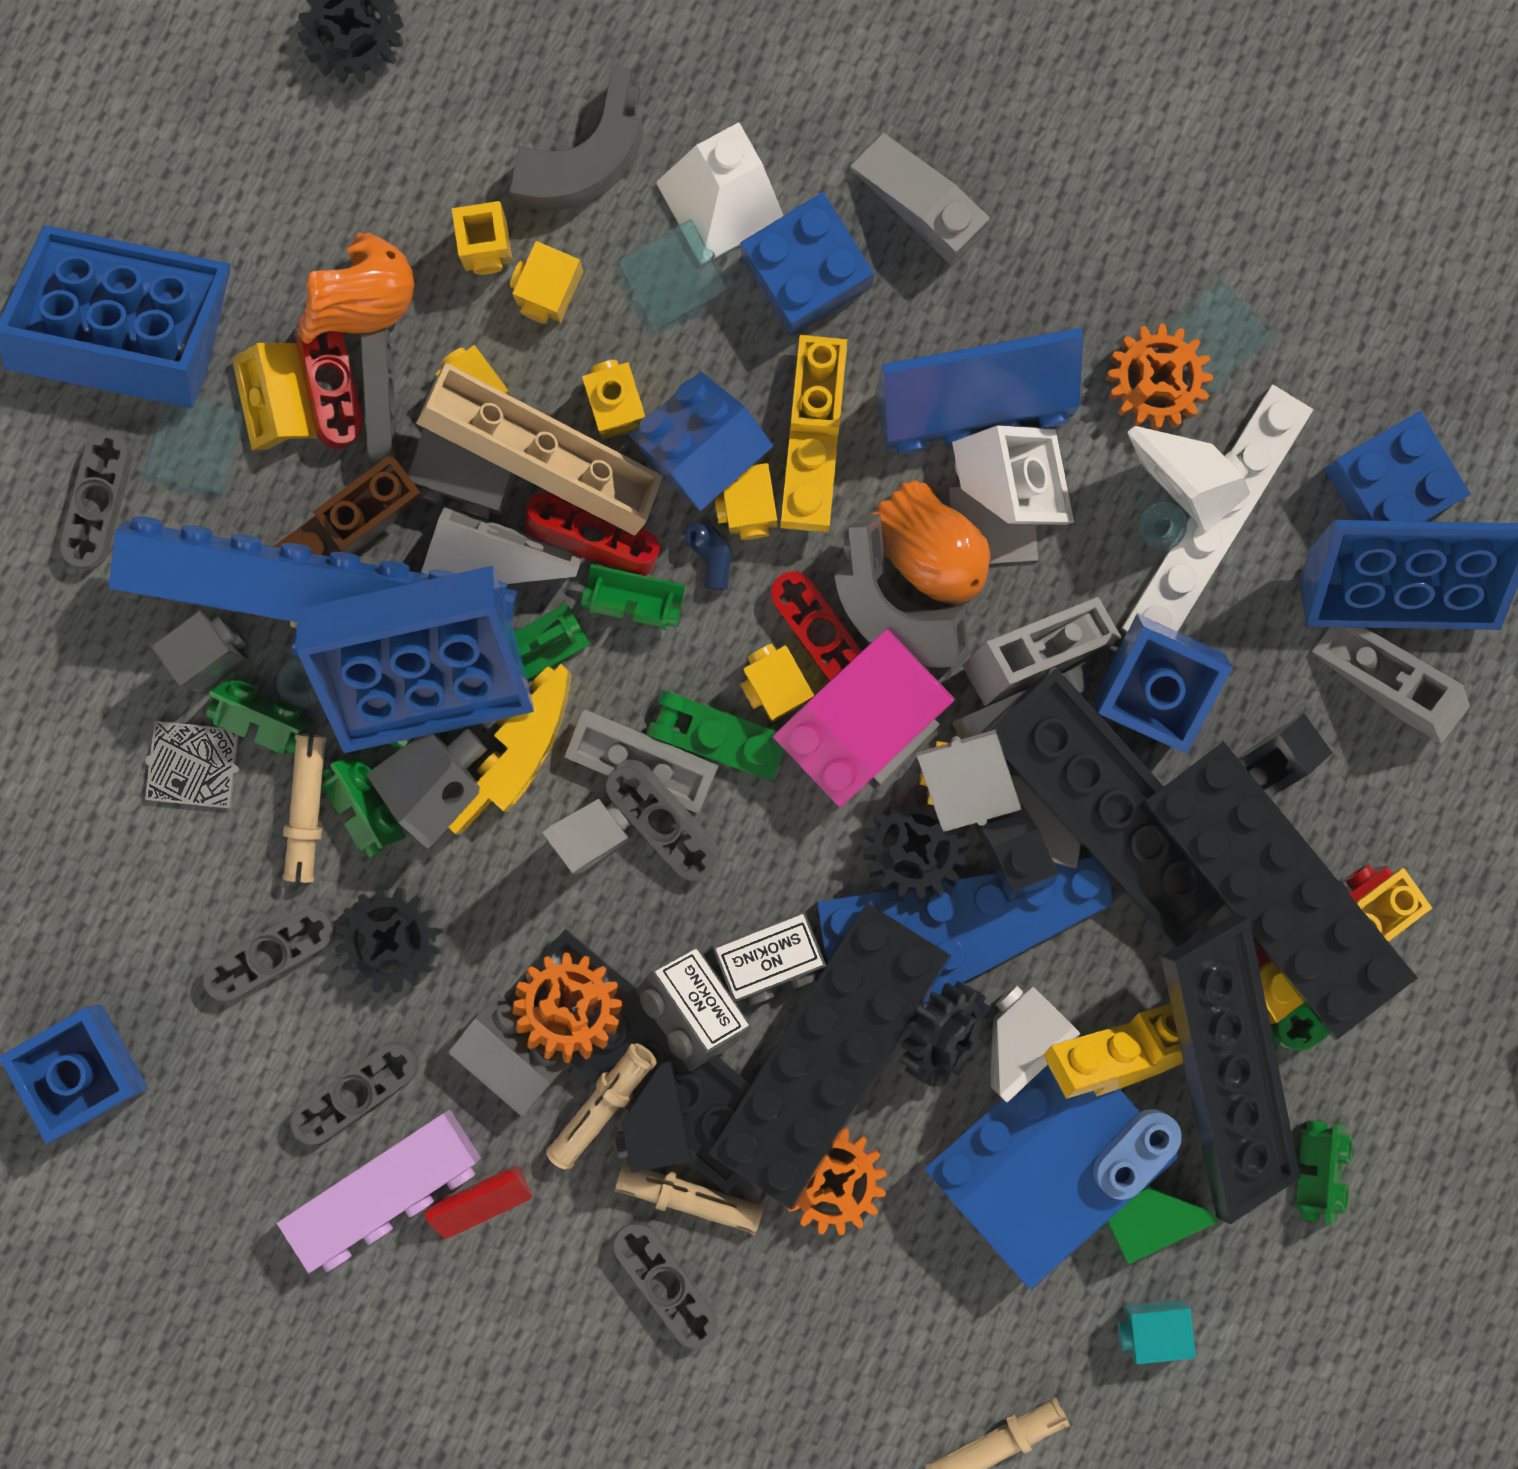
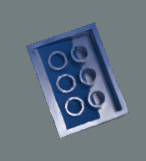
[0,225,231,408]
[875,328,1083,455]
[1299,520,1518,630]
[296,566,534,753]
[925,1065,1179,1290]

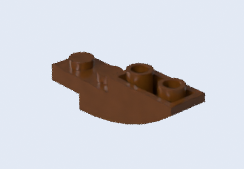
[273,454,421,557]

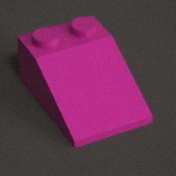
[773,628,955,808]

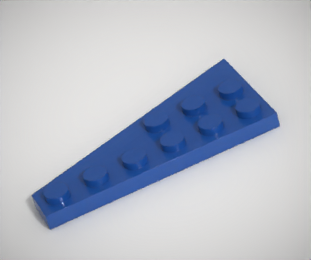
[817,857,1113,1004]

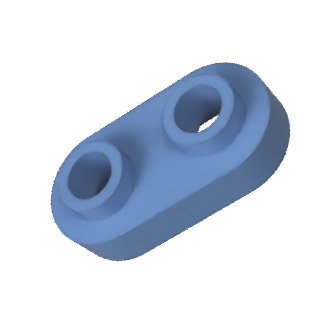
[1093,1109,1181,1200]

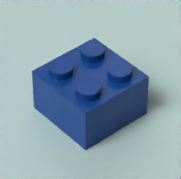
[740,192,874,336]
[629,371,773,511]
[1324,411,1471,521]
[1093,613,1233,754]
[0,1004,149,1144]

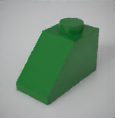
[1106,1185,1218,1264]

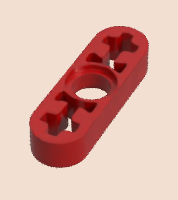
[294,313,363,449]
[524,492,660,576]
[771,571,862,682]

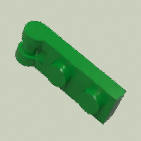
[646,690,784,782]

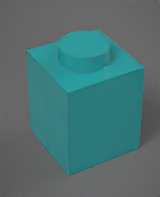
[1117,1300,1196,1364]

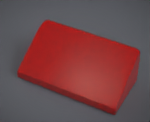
[424,1165,532,1239]

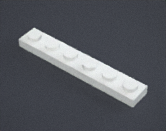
[1120,384,1314,634]

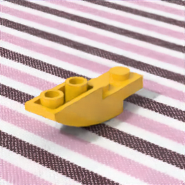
[780,335,848,533]
[448,664,572,835]
[1259,868,1432,1024]
[1043,1004,1183,1099]

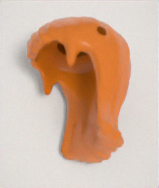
[297,232,415,343]
[870,480,990,606]

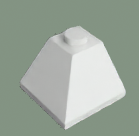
[656,122,784,266]
[952,426,1074,525]
[1127,426,1250,532]
[991,985,1081,1102]

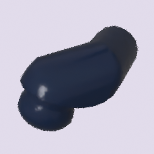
[684,522,732,591]

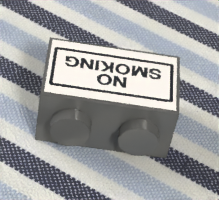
[713,911,826,1007]
[635,946,752,1071]

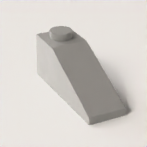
[850,133,990,266]
[421,506,581,584]
[962,597,1122,707]
[1312,627,1470,744]
[542,799,631,873]

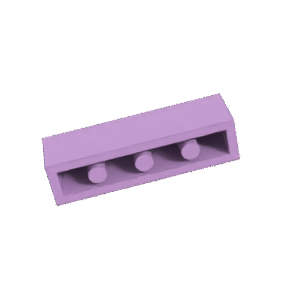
[277,1109,481,1274]

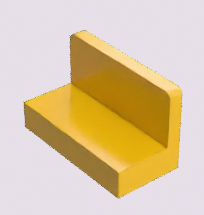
[232,343,318,450]

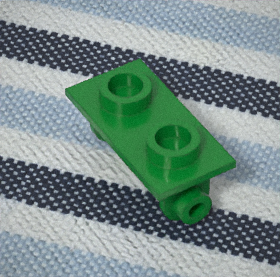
[581,564,686,631]
[514,603,590,680]
[206,680,314,755]
[321,755,407,858]
[1295,1120,1353,1225]

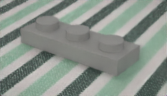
[564,710,719,814]

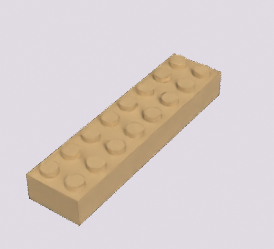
[416,363,663,536]

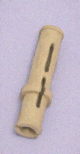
[282,734,327,883]
[546,1043,657,1170]
[614,1161,764,1235]
[925,1397,1070,1469]

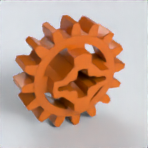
[1105,323,1213,431]
[512,953,622,1063]
[787,1127,887,1235]

